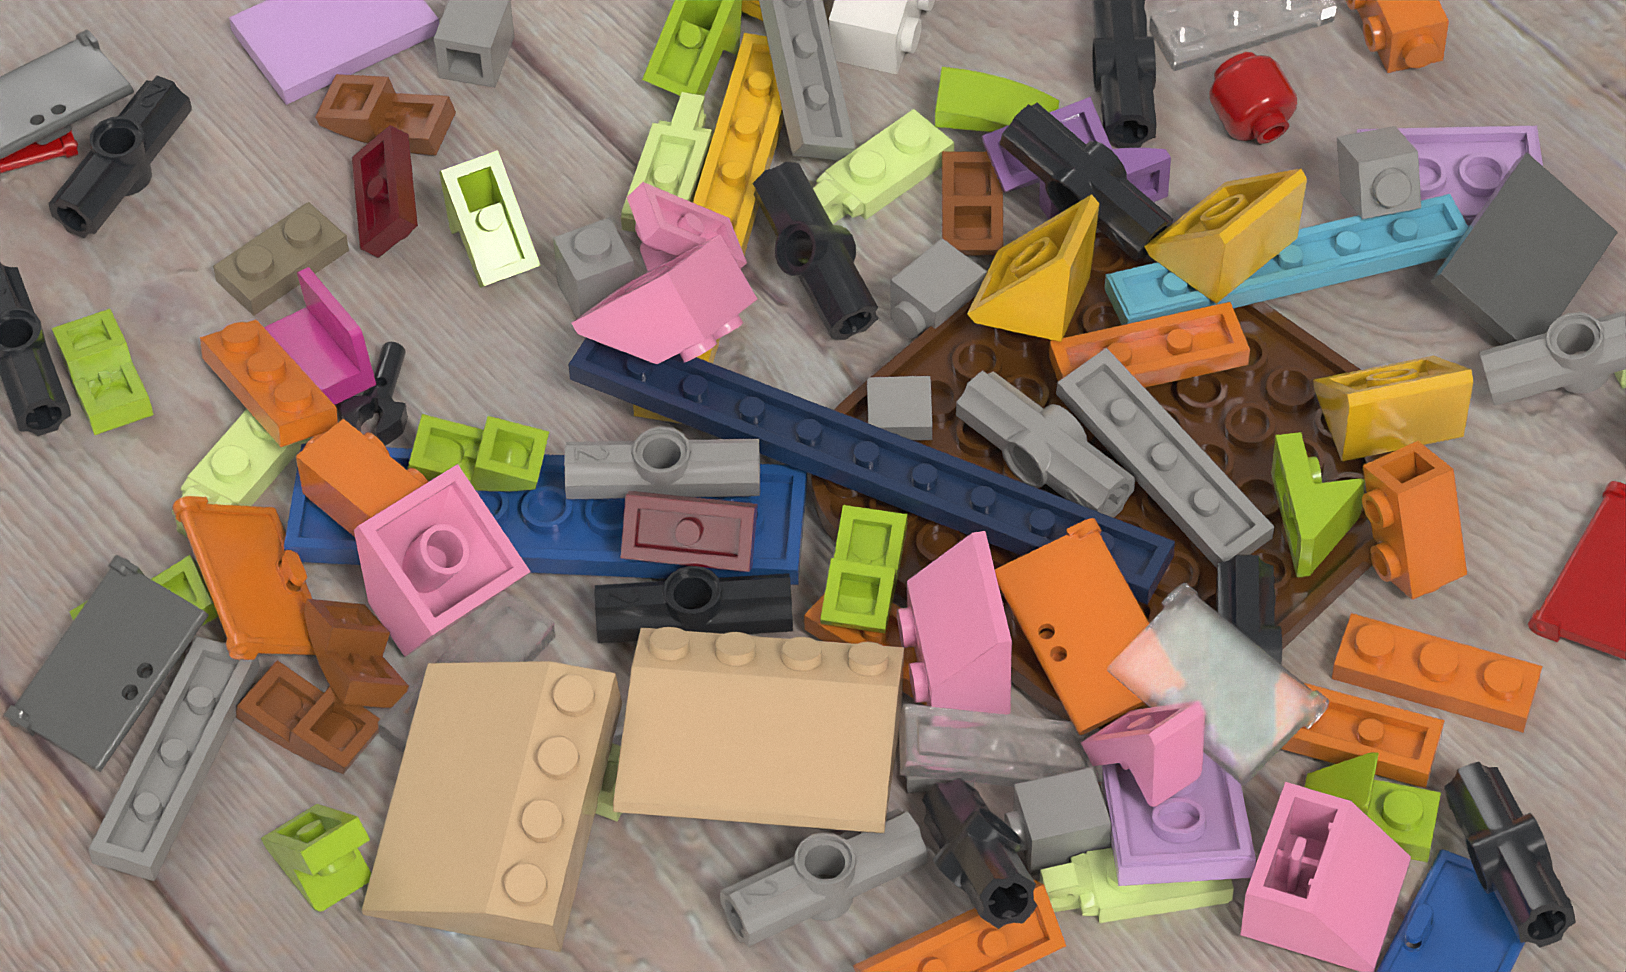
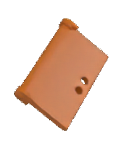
[172,496,315,660]
[995,518,1187,735]

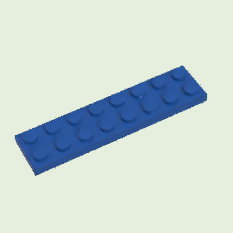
[284,444,807,585]

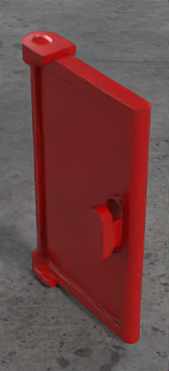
[1528,481,1626,660]

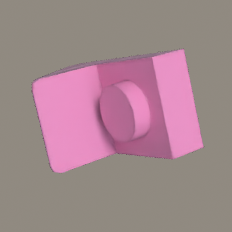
[627,182,747,271]
[1081,701,1205,807]

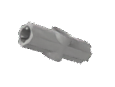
[1479,311,1626,406]
[956,371,1135,518]
[564,426,760,499]
[720,808,928,947]

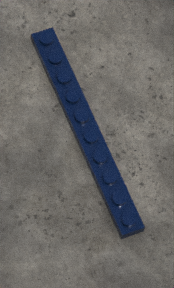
[568,337,1175,605]

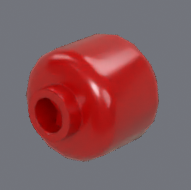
[1209,52,1297,144]

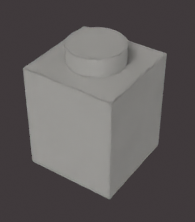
[434,0,515,88]
[1337,126,1421,219]
[553,217,635,319]
[890,238,987,338]
[1004,767,1111,876]

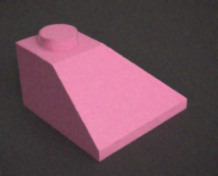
[354,464,531,657]

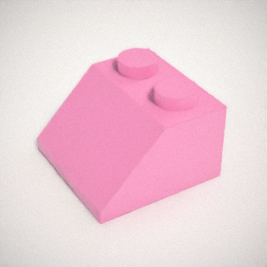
[571,234,757,364]
[897,531,1012,727]

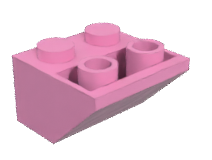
[1240,782,1411,972]

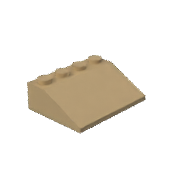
[613,627,904,833]
[362,661,622,952]

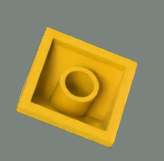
[1144,168,1307,304]
[967,194,1099,342]
[1313,355,1473,461]

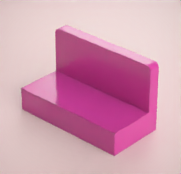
[264,267,377,405]

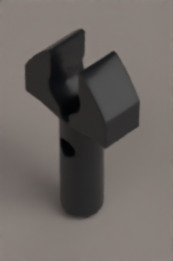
[340,342,408,446]

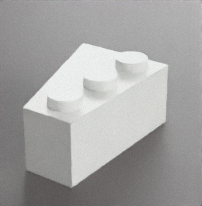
[829,0,935,74]

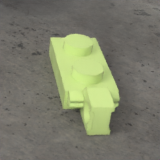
[621,92,712,233]
[813,109,954,224]
[172,409,311,538]
[1040,848,1234,923]

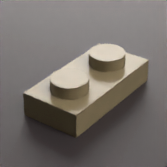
[213,201,349,316]

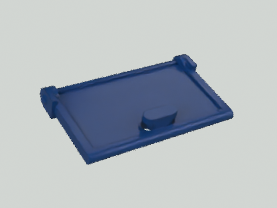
[1376,849,1526,972]

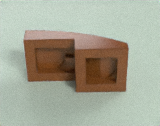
[315,74,456,156]
[942,151,1003,255]
[304,599,409,709]
[236,660,384,774]

